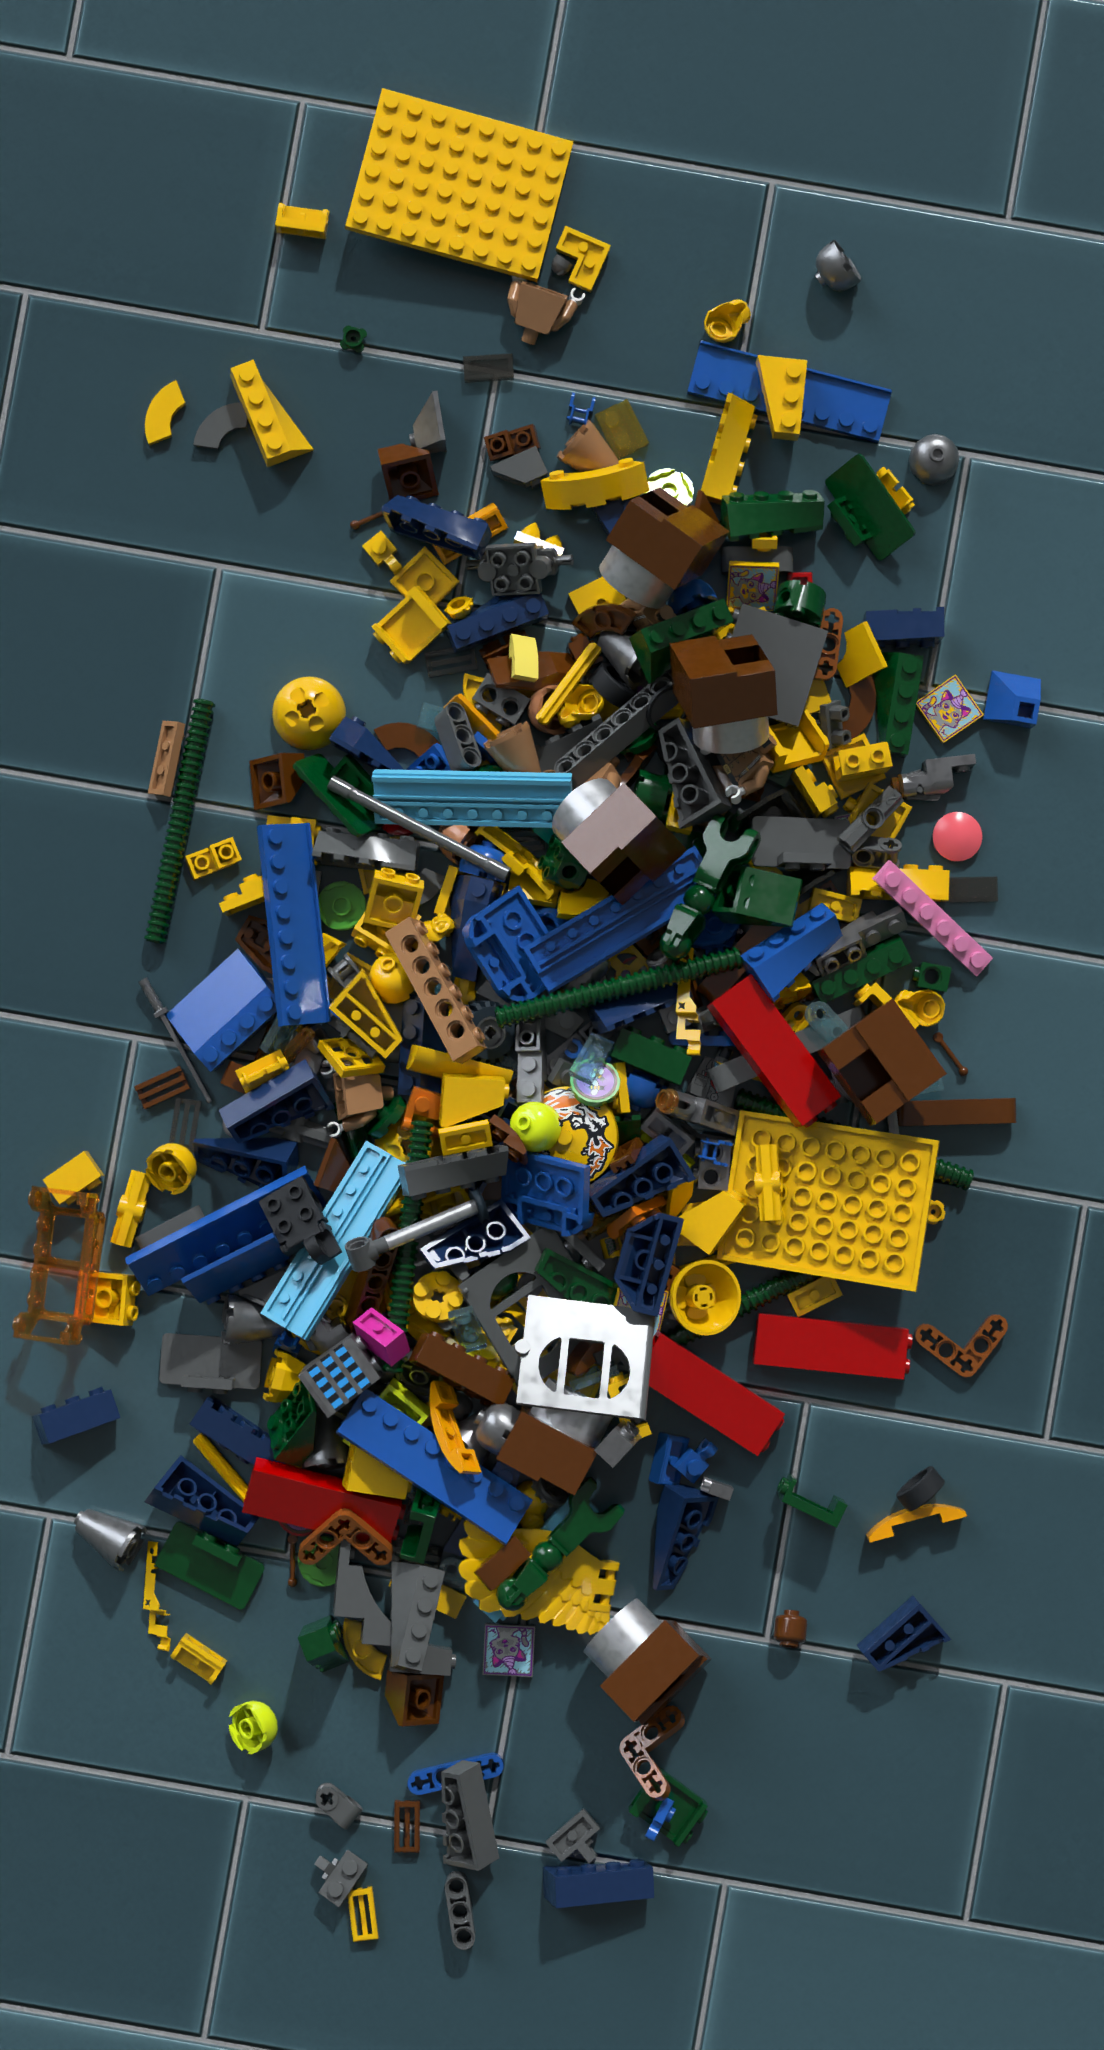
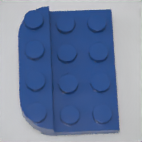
[462,885,549,1003]
[501,1151,595,1237]

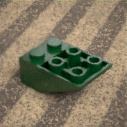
[712,866,803,927]
[267,1380,316,1467]

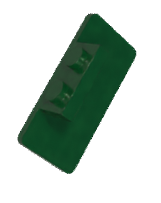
[825,454,916,560]
[293,753,384,837]
[155,1521,265,1610]

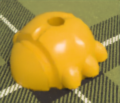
[444,596,473,619]

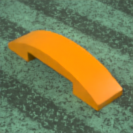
[430,1380,482,1475]
[866,1504,967,1542]

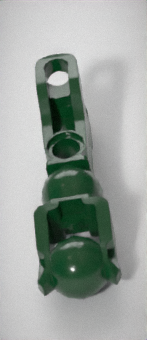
[660,814,761,962]
[496,1476,625,1611]

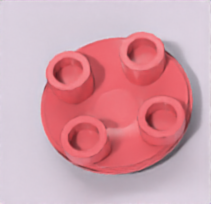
[933,812,982,861]

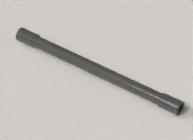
[327,776,511,881]

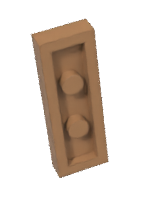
[148,721,185,797]

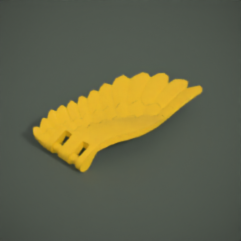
[458,1520,620,1635]

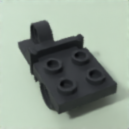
[259,1176,342,1265]

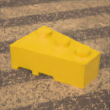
[756,355,807,441]
[329,968,402,1059]

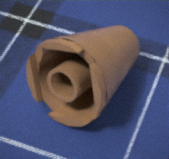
[556,420,619,472]
[483,721,542,773]

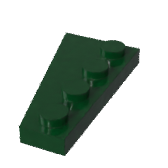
[534,1248,618,1305]

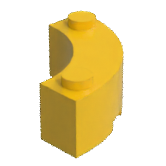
[540,458,650,510]

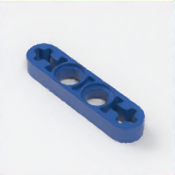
[407,1753,504,1795]

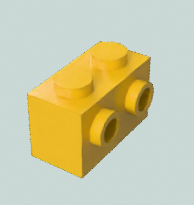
[43,1151,105,1205]

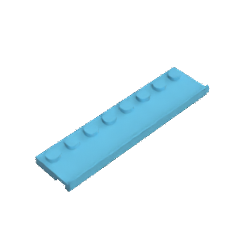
[371,769,572,828]
[260,1141,406,1341]

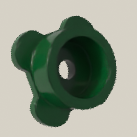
[340,325,367,353]

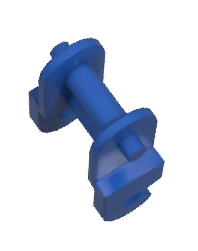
[567,392,596,425]
[697,1138,734,1167]

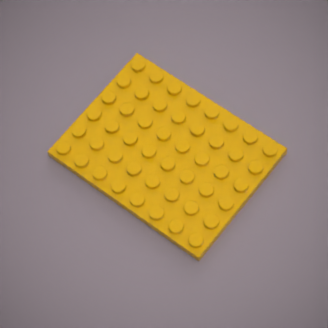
[345,88,574,282]
[717,1110,940,1292]

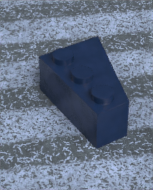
[32,1386,121,1444]

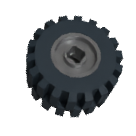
[457,1000,516,1064]

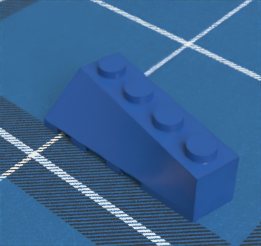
[740,903,843,1002]

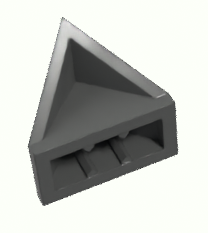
[238,1269,286,1306]

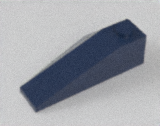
[329,716,404,770]
[450,875,504,983]
[193,1137,299,1189]
[419,1199,531,1270]
[653,1485,719,1591]

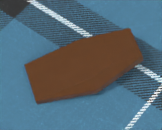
[486,651,575,691]
[235,915,273,974]

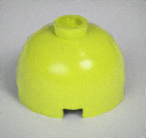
[510,1102,561,1153]
[229,1701,278,1754]

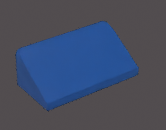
[649,1432,689,1485]

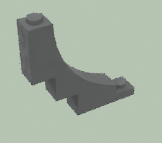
[333,1539,456,1676]

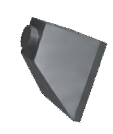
[409,391,447,453]

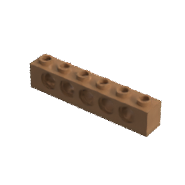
[385,917,487,1064]

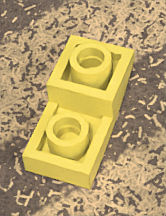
[509,634,538,682]

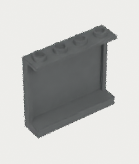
[725,604,828,729]

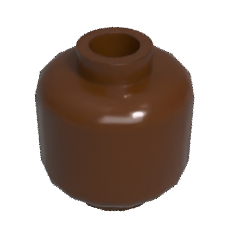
[774,1610,807,1648]

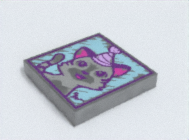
[482,1623,535,1677]

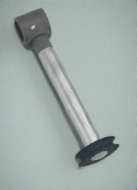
[345,1186,490,1272]

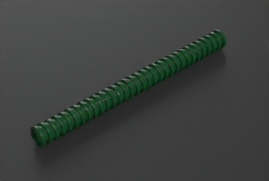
[144,698,215,944]
[494,947,742,1029]
[734,1088,974,1191]
[382,1120,434,1373]
[663,1271,821,1346]

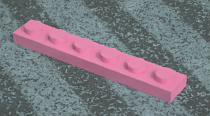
[872,860,993,977]

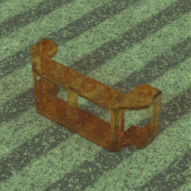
[12,1186,106,1345]

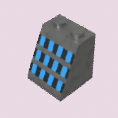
[298,1332,383,1418]

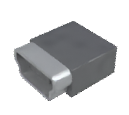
[700,1477,734,1501]

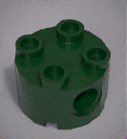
[773,580,826,628]
[633,769,673,822]
[538,834,588,891]

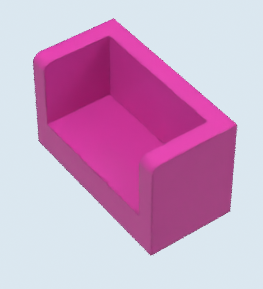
[353,1307,410,1367]

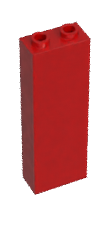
[706,974,841,1128]
[752,1312,913,1380]
[649,1330,785,1456]
[242,1457,406,1545]

